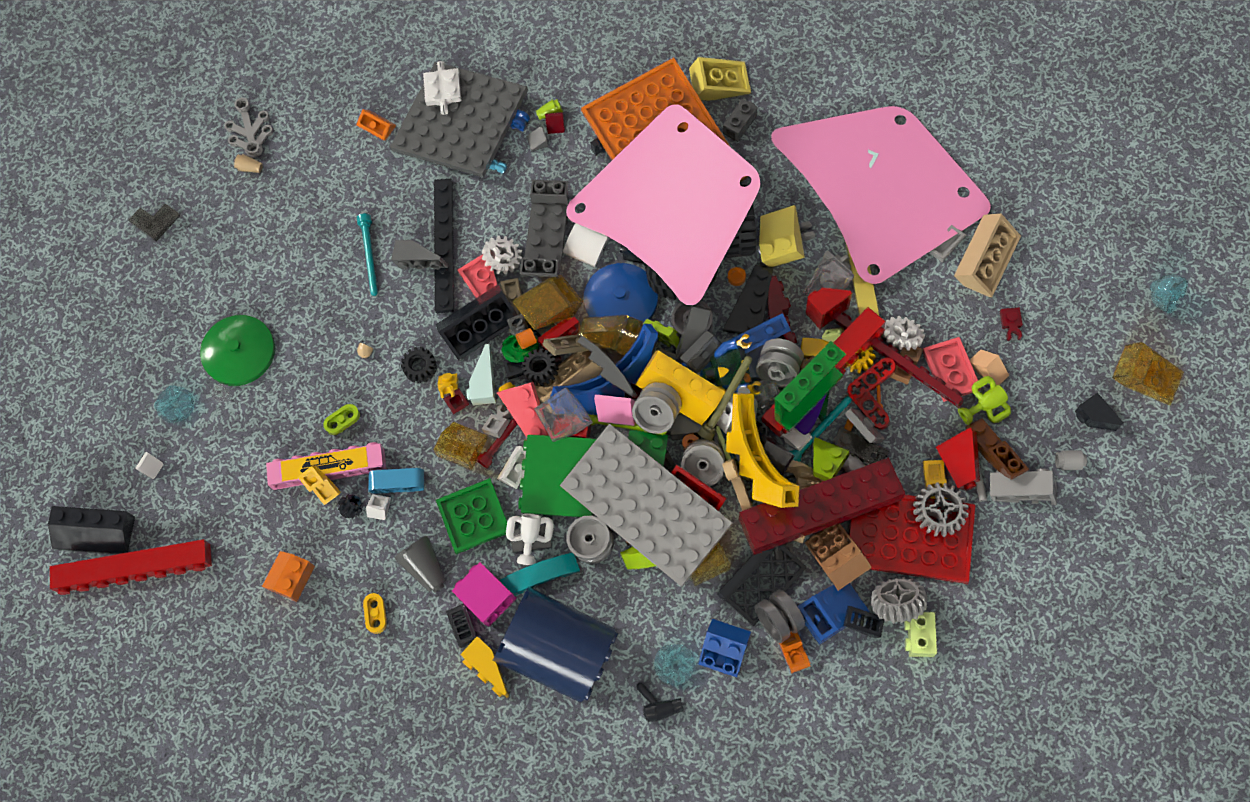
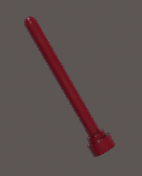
[476,418,518,469]

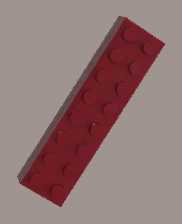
[738,458,906,555]

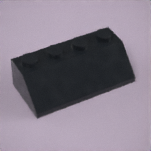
[436,284,521,361]
[48,506,135,554]

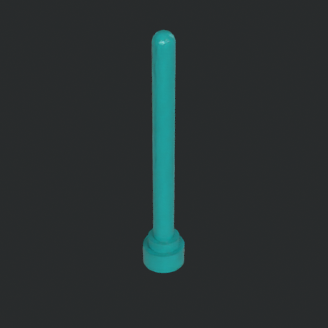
[357,213,378,296]
[789,396,852,462]

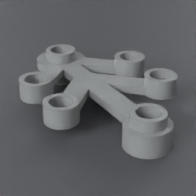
[224,97,274,158]

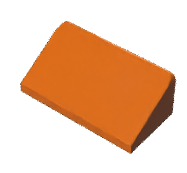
[356,109,396,141]

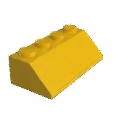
[635,350,725,426]

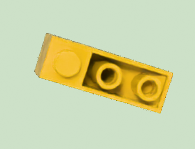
[460,637,509,698]

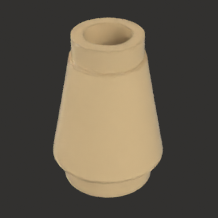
[234,154,263,173]

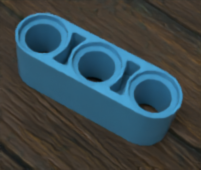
[368,468,424,494]

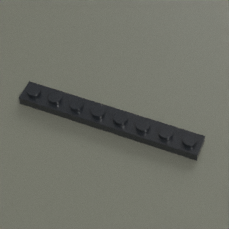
[434,178,454,313]

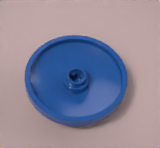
[584,263,658,334]

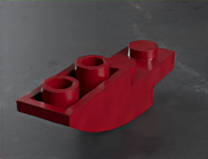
[768,275,797,343]

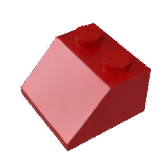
[805,288,852,329]

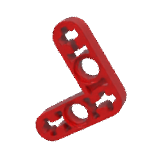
[847,357,896,430]

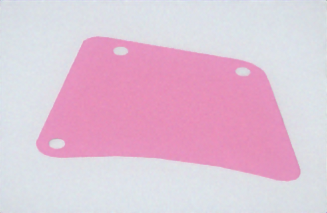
[566,105,760,305]
[771,106,991,284]

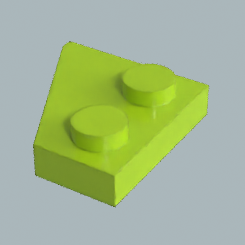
[642,319,680,349]
[813,437,849,481]

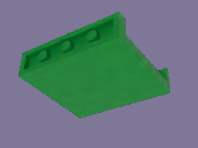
[774,341,846,432]
[518,434,597,517]

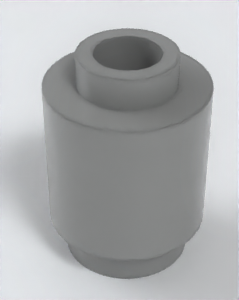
[1055,450,1087,470]

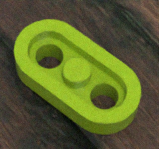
[323,404,360,435]

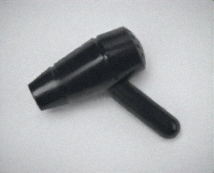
[636,683,684,722]

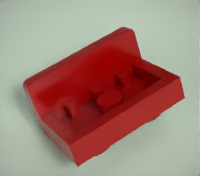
[538,317,579,350]

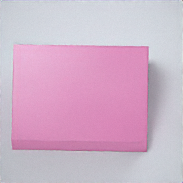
[594,395,636,426]

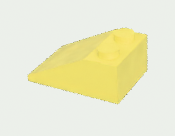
[689,57,751,101]
[759,205,805,267]

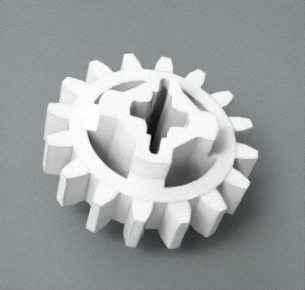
[482,236,522,275]
[883,316,925,351]

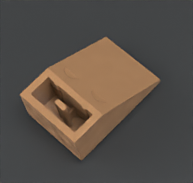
[804,523,872,591]

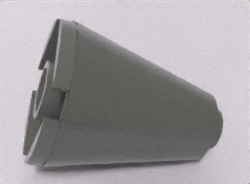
[394,536,446,593]

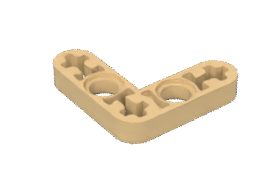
[722,458,753,511]

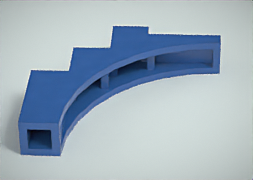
[549,324,658,415]

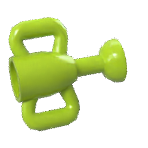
[958,376,1011,425]

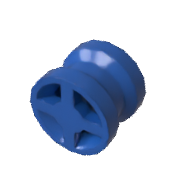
[510,110,530,132]

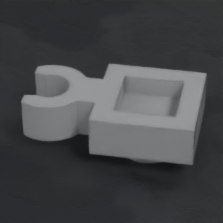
[482,405,512,438]

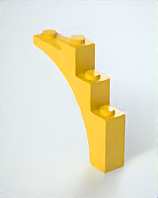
[726,393,799,508]

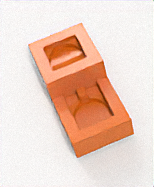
[779,632,811,673]

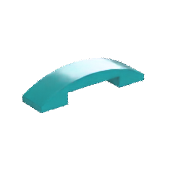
[499,553,580,596]

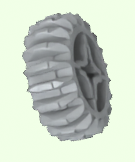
[913,483,969,537]
[871,577,928,624]

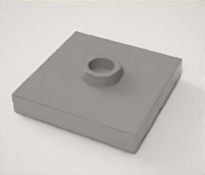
[845,409,885,443]

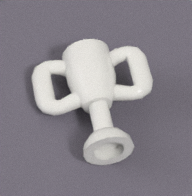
[506,514,554,565]

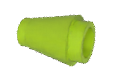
[535,99,563,120]

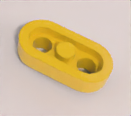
[363,593,387,634]

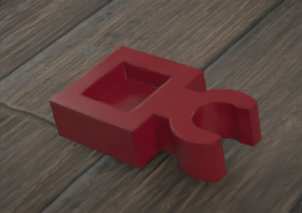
[999,307,1023,341]

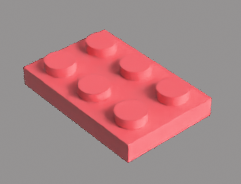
[923,337,981,402]

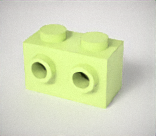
[904,612,937,657]

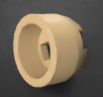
[357,343,374,358]

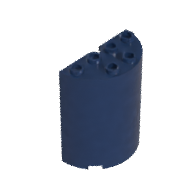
[492,586,618,703]

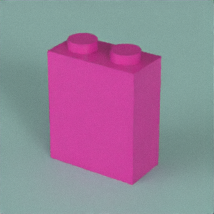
[452,562,517,627]

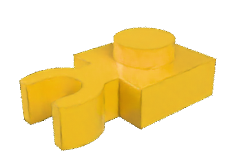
[438,373,459,398]

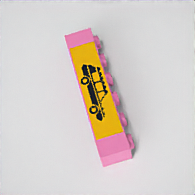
[266,442,387,490]

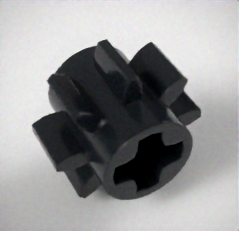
[338,494,363,519]

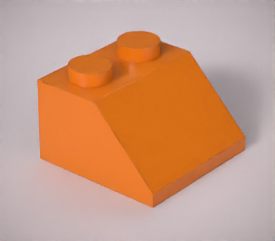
[262,551,315,602]

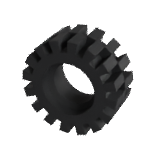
[401,347,437,383]
[522,349,559,386]

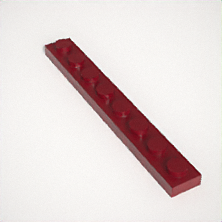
[832,311,964,408]

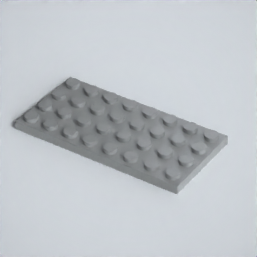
[560,424,733,587]

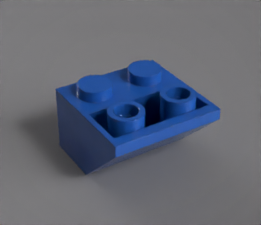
[698,619,751,677]

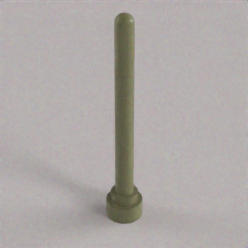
[698,356,752,441]

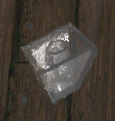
[534,387,593,442]

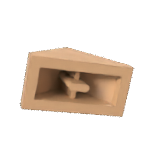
[970,350,1009,385]

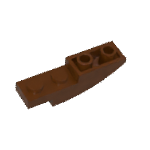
[965,418,1029,480]

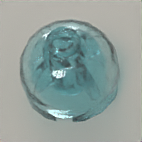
[1150,274,1188,314]

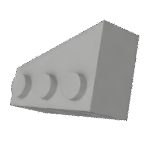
[990,468,1057,505]

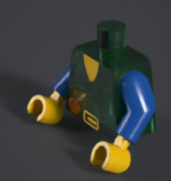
[702,334,762,395]

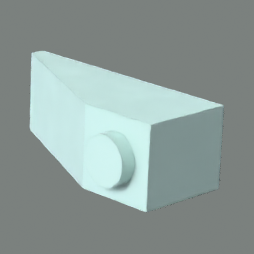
[466,344,496,406]

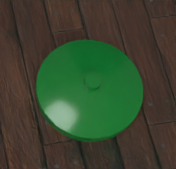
[200,315,275,386]

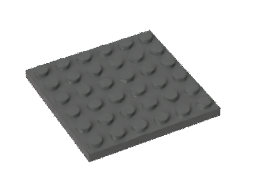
[390,62,528,177]

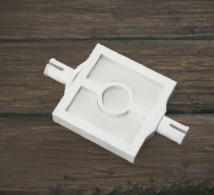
[423,61,462,115]

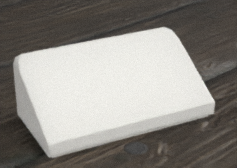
[497,446,526,489]

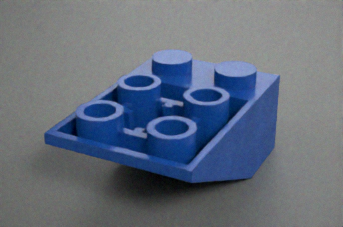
[797,583,870,645]

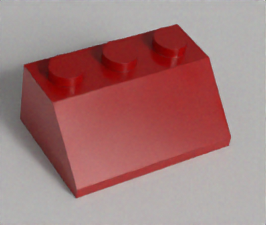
[671,465,727,511]

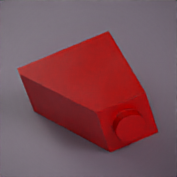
[936,427,980,491]

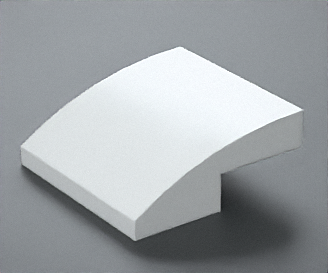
[563,223,610,267]

